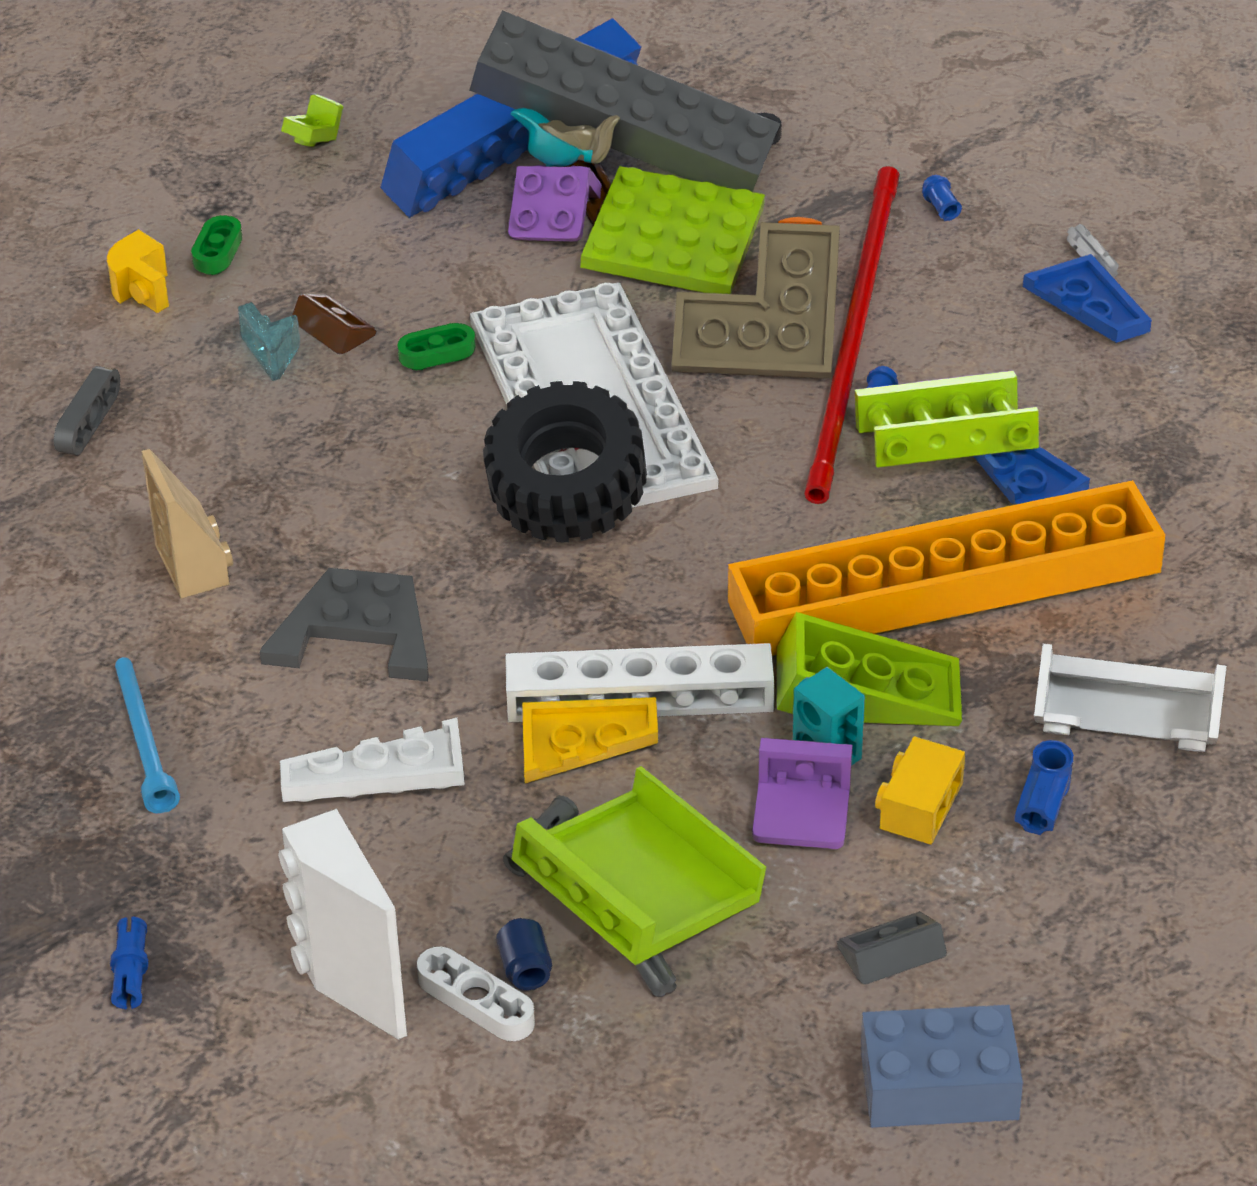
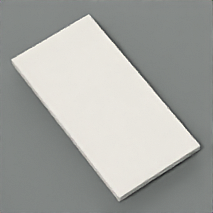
[470,282,718,508]

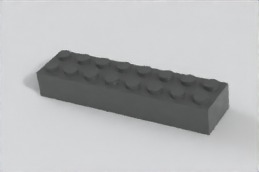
[469,10,780,192]

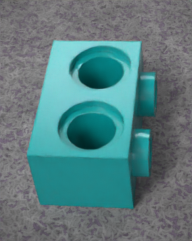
[793,667,865,766]

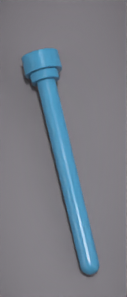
[115,657,180,813]

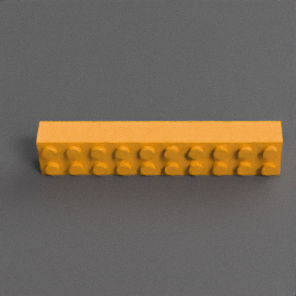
[728,480,1166,656]

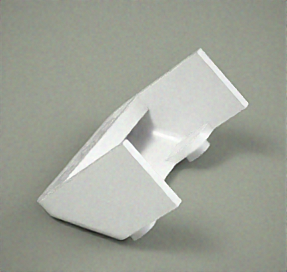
[1034,644,1226,752]

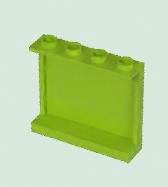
[511,766,766,965]

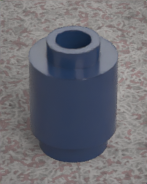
[496,918,552,990]

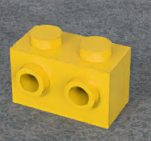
[875,736,965,845]

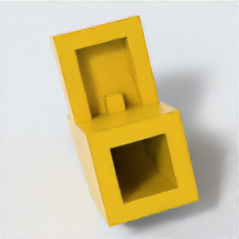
[107,229,169,313]

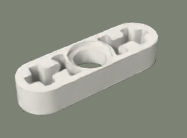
[417,947,535,1041]

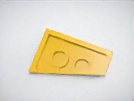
[522,697,658,783]

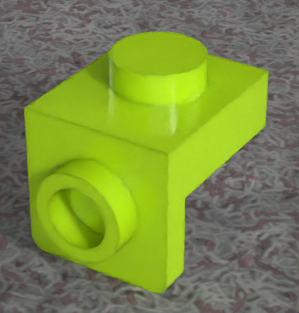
[281,94,343,147]

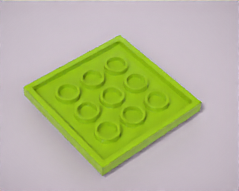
[580,166,765,294]

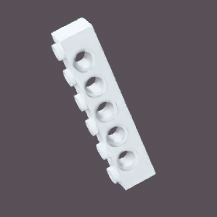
[506,643,774,722]

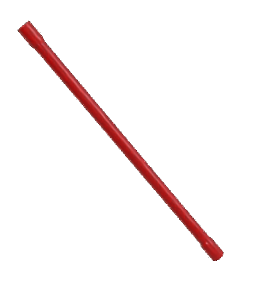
[804,166,900,504]

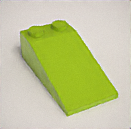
[777,612,962,726]

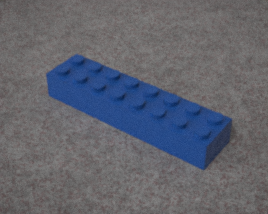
[380,18,642,218]

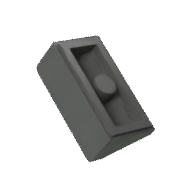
[837,911,947,984]

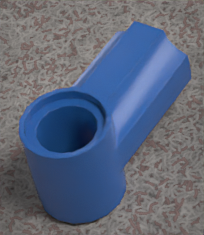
[1014,740,1074,835]

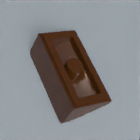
[291,294,377,354]

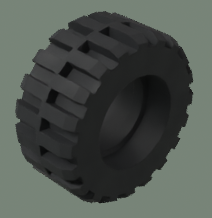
[483,381,647,543]

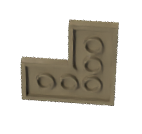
[672,222,840,379]

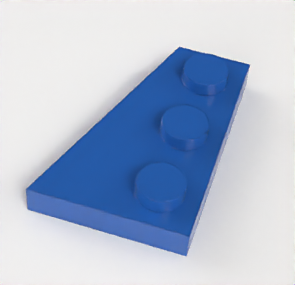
[1023,254,1152,343]

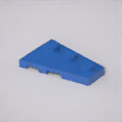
[973,446,1090,505]

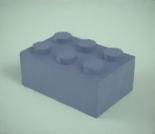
[860,1005,1023,1128]

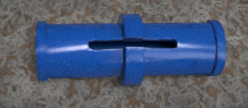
[110,917,148,1009]

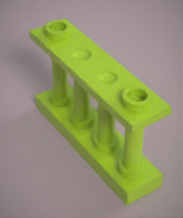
[855,371,1039,468]

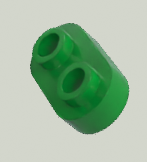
[191,215,243,275]
[397,323,476,370]

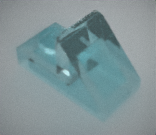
[238,302,300,381]

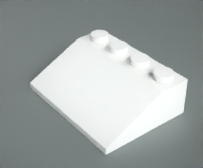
[278,809,407,1039]

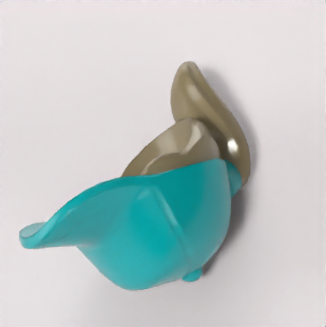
[510,108,620,167]

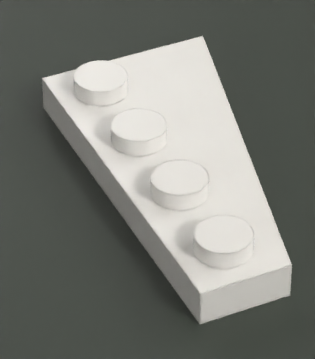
[280,718,465,802]

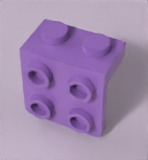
[508,165,602,242]
[752,738,852,849]

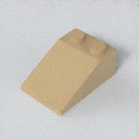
[141,449,233,598]

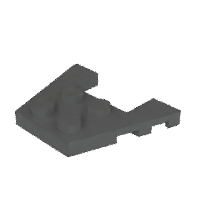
[260,568,429,682]

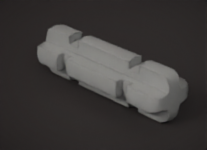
[1067,224,1119,278]

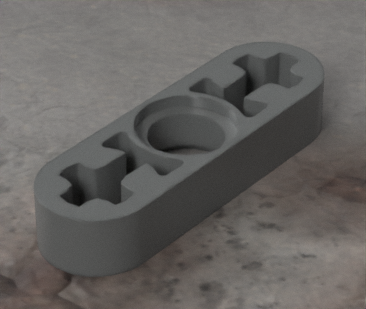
[54,366,120,455]

